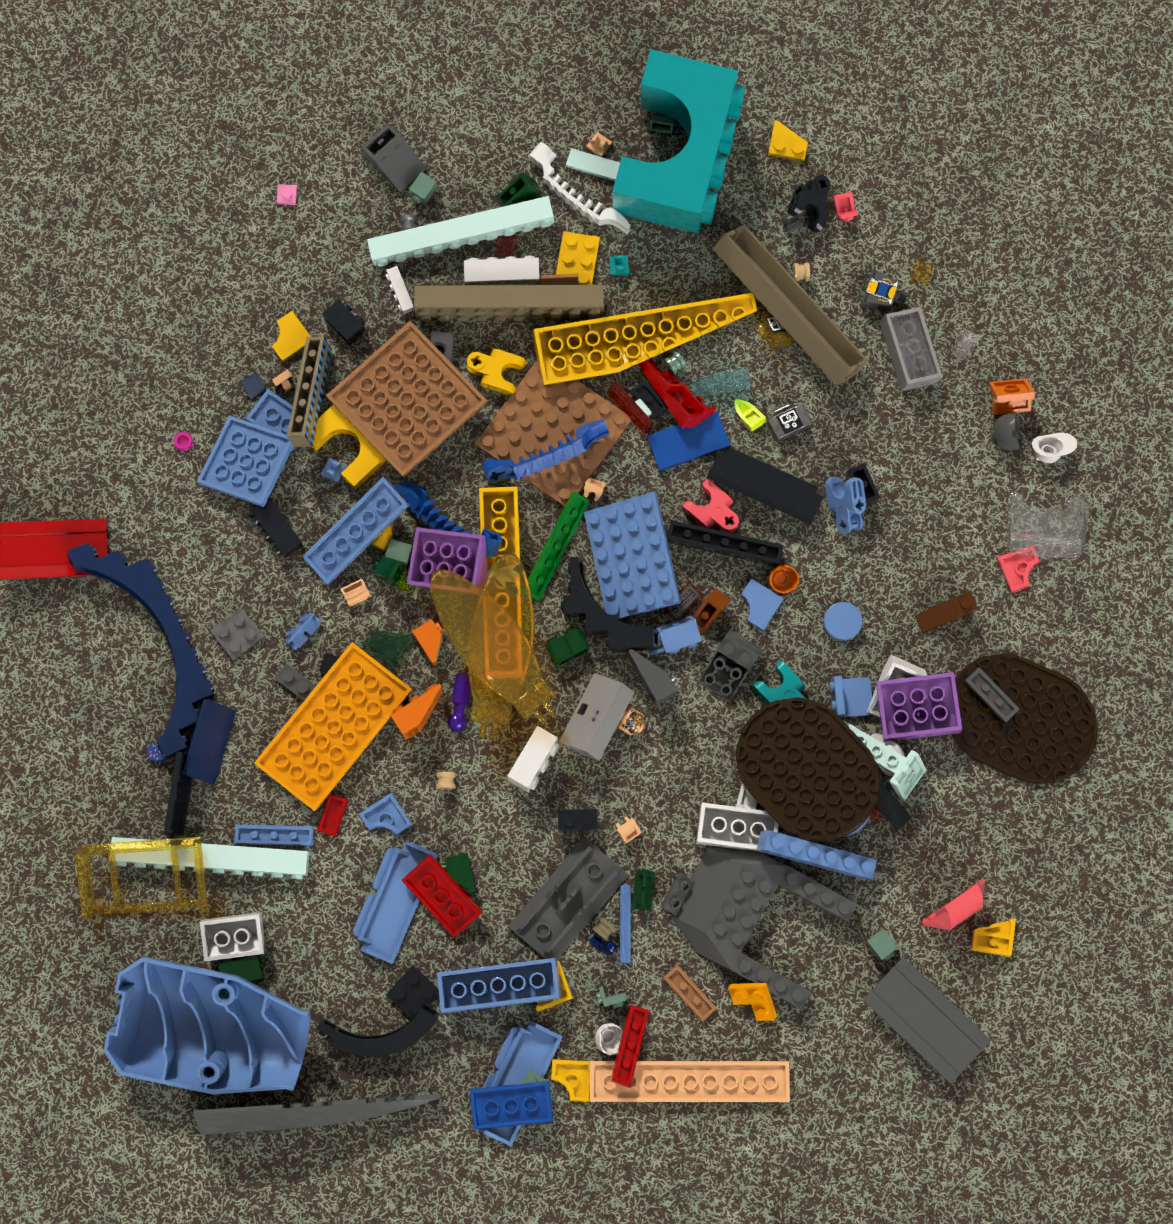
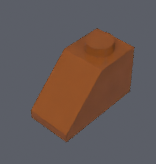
[693,588,731,634]

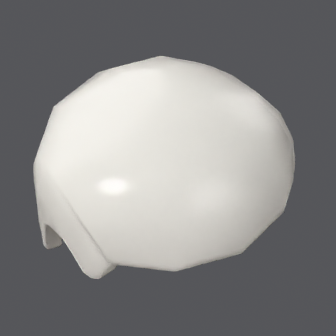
[595,1023,623,1055]

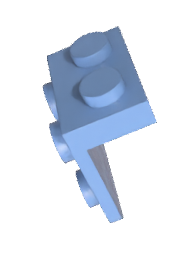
[829,676,872,718]

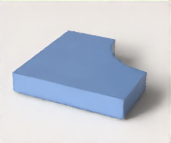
[741,578,784,631]
[359,793,413,836]

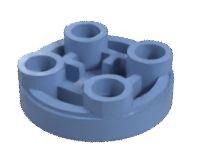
[823,602,862,641]

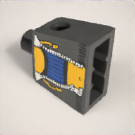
[860,269,907,311]

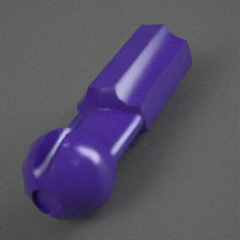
[448,673,474,732]

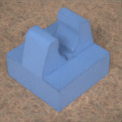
[321,458,347,483]

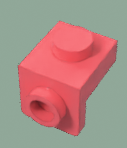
[833,192,858,221]

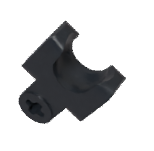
[787,175,831,233]

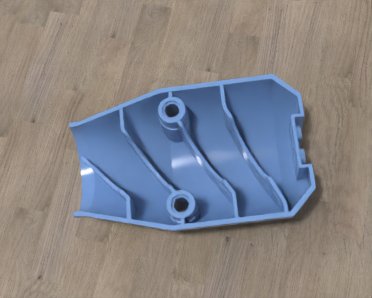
[104,956,311,1095]

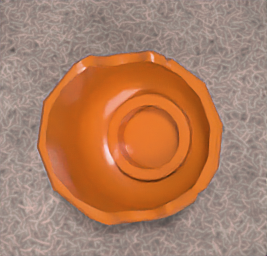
[769,565,799,594]

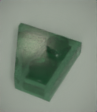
[362,630,415,668]

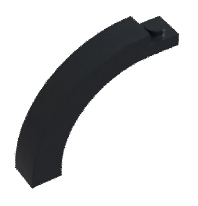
[316,1004,440,1057]

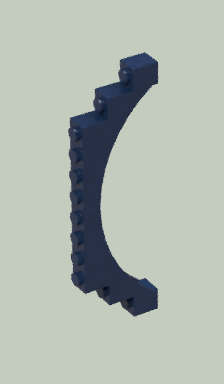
[67,542,214,761]

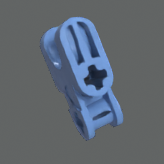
[825,477,866,535]

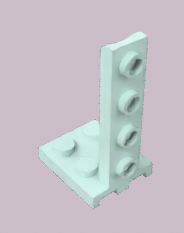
[843,720,926,801]

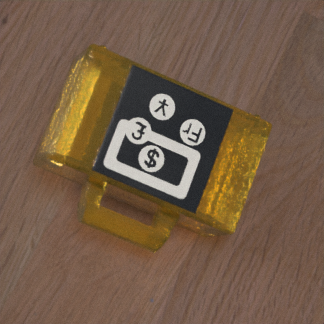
[756,311,793,349]

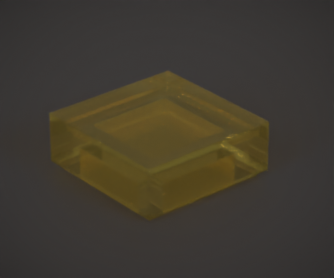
[910,260,934,284]

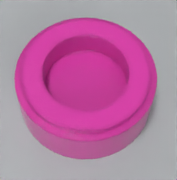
[174,432,193,451]

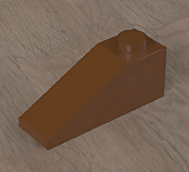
[915,591,978,633]

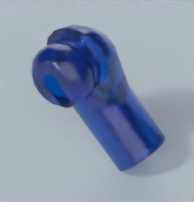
[589,934,617,955]

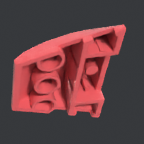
[921,879,985,931]

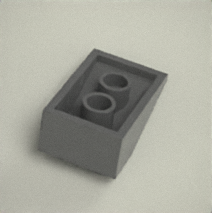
[628,649,678,707]

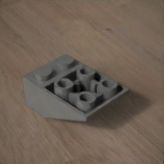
[361,123,427,193]
[698,629,763,702]

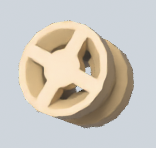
[793,263,810,282]
[436,772,456,790]

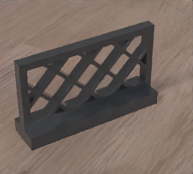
[164,751,193,836]

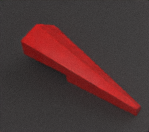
[638,360,716,428]

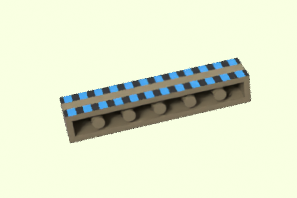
[287,337,332,447]

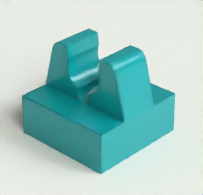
[609,255,629,276]

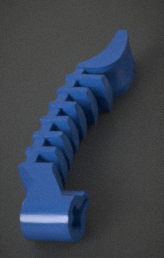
[482,419,610,483]
[394,480,502,557]

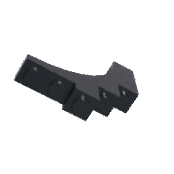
[561,557,658,652]

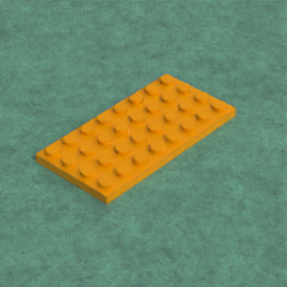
[254,642,412,811]

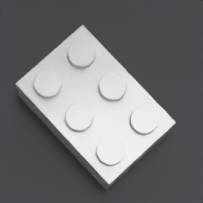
[507,726,559,792]

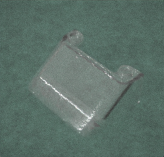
[1007,491,1090,558]

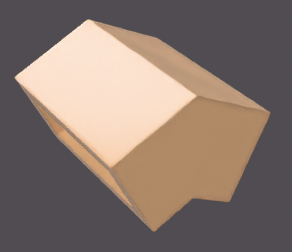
[341,579,371,607]

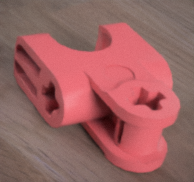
[682,479,739,533]

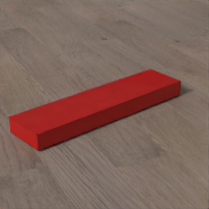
[610,1005,649,1088]

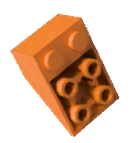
[390,683,443,740]

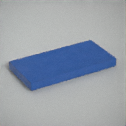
[647,411,731,471]
[469,1081,554,1130]

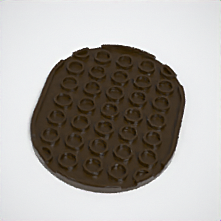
[951,654,1098,784]
[736,697,880,842]

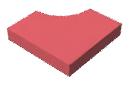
[997,544,1040,593]

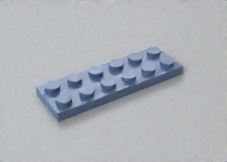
[302,477,409,585]

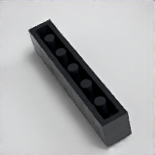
[667,520,783,567]

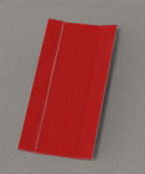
[0,519,108,580]

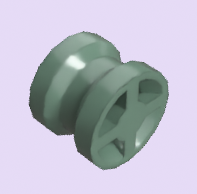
[664,351,687,375]

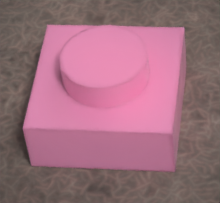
[277,184,297,205]

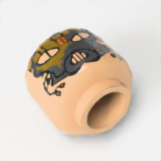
[617,706,645,735]

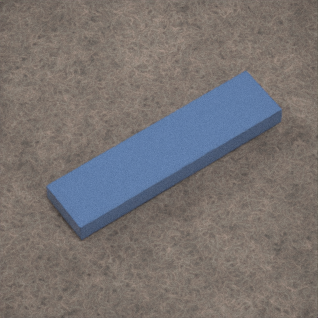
[234,824,314,846]

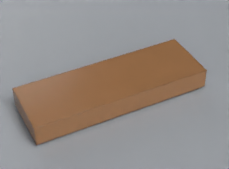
[663,965,717,1022]

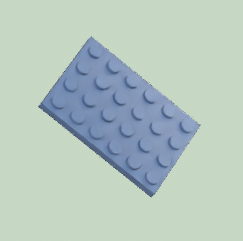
[584,491,681,620]

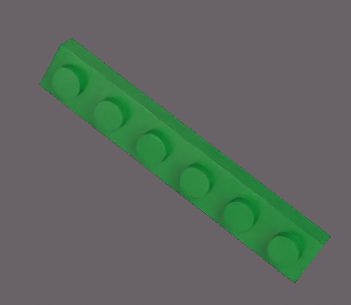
[522,492,590,601]

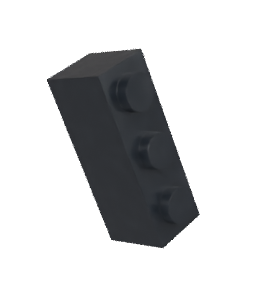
[250,497,303,558]

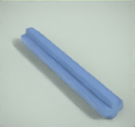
[620,885,631,964]

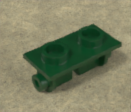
[632,869,655,911]

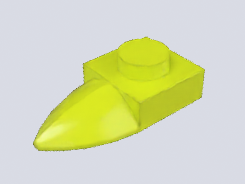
[734,399,766,432]

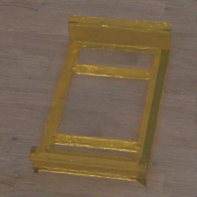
[75,837,208,920]

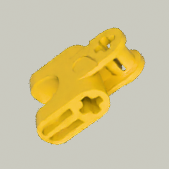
[467,349,526,396]

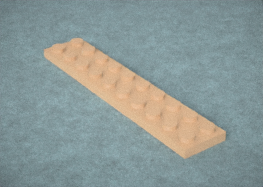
[590,1061,790,1102]

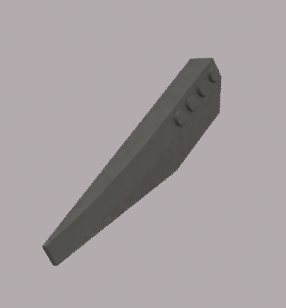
[193,1094,442,1138]

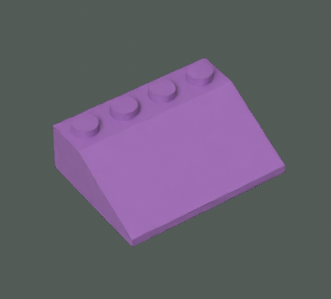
[407,527,488,596]
[876,672,962,741]

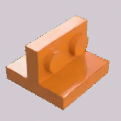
[989,379,1035,415]

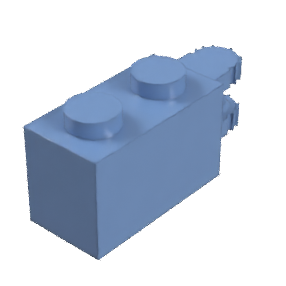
[648,616,702,655]

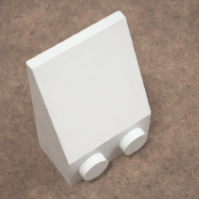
[867,655,927,717]

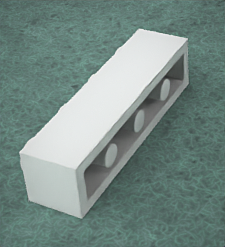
[385,266,414,314]

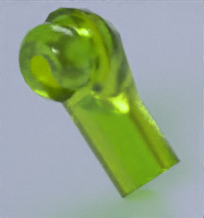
[397,565,412,591]

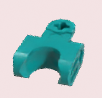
[753,661,806,704]

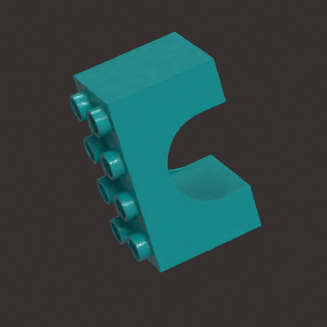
[612,49,746,234]

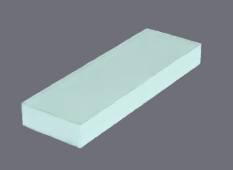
[566,148,620,182]

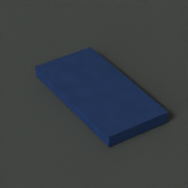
[182,699,236,785]

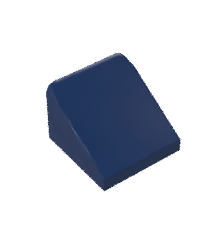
[240,372,266,400]

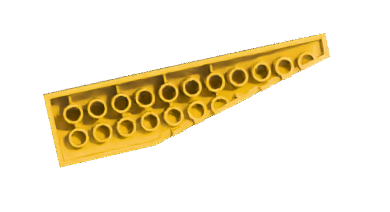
[532,293,757,385]

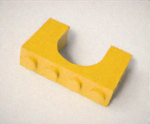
[312,405,387,491]

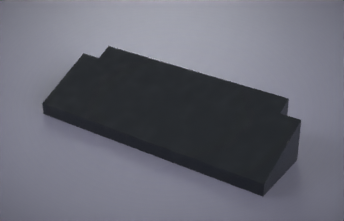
[706,448,824,525]

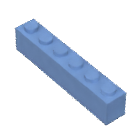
[757,830,877,880]

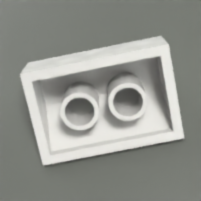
[200,912,264,961]

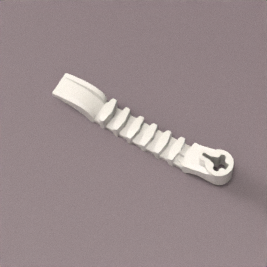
[528,142,630,235]

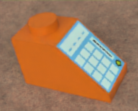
[412,619,444,666]

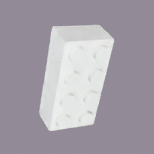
[696,803,778,853]

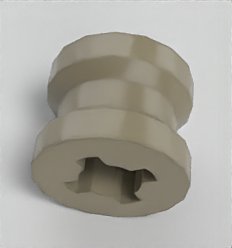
[592,917,617,942]

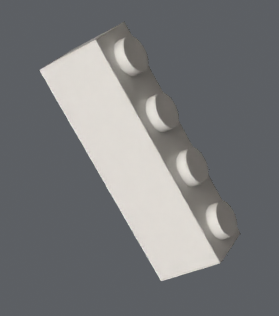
[464,256,540,285]

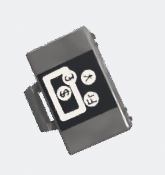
[767,404,811,442]

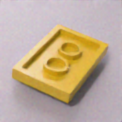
[556,231,600,285]

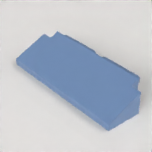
[353,842,439,964]
[478,1021,563,1146]

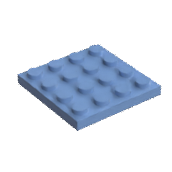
[197,415,294,507]

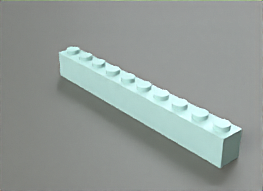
[367,196,555,267]
[109,837,310,880]

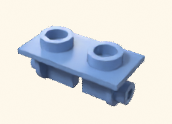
[284,612,321,650]

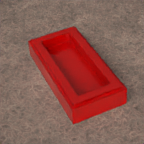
[317,794,348,837]

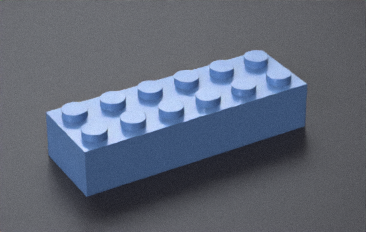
[437,958,562,1013]

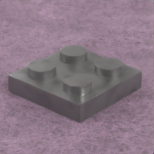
[210,607,264,661]

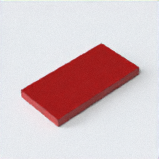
[401,854,483,938]

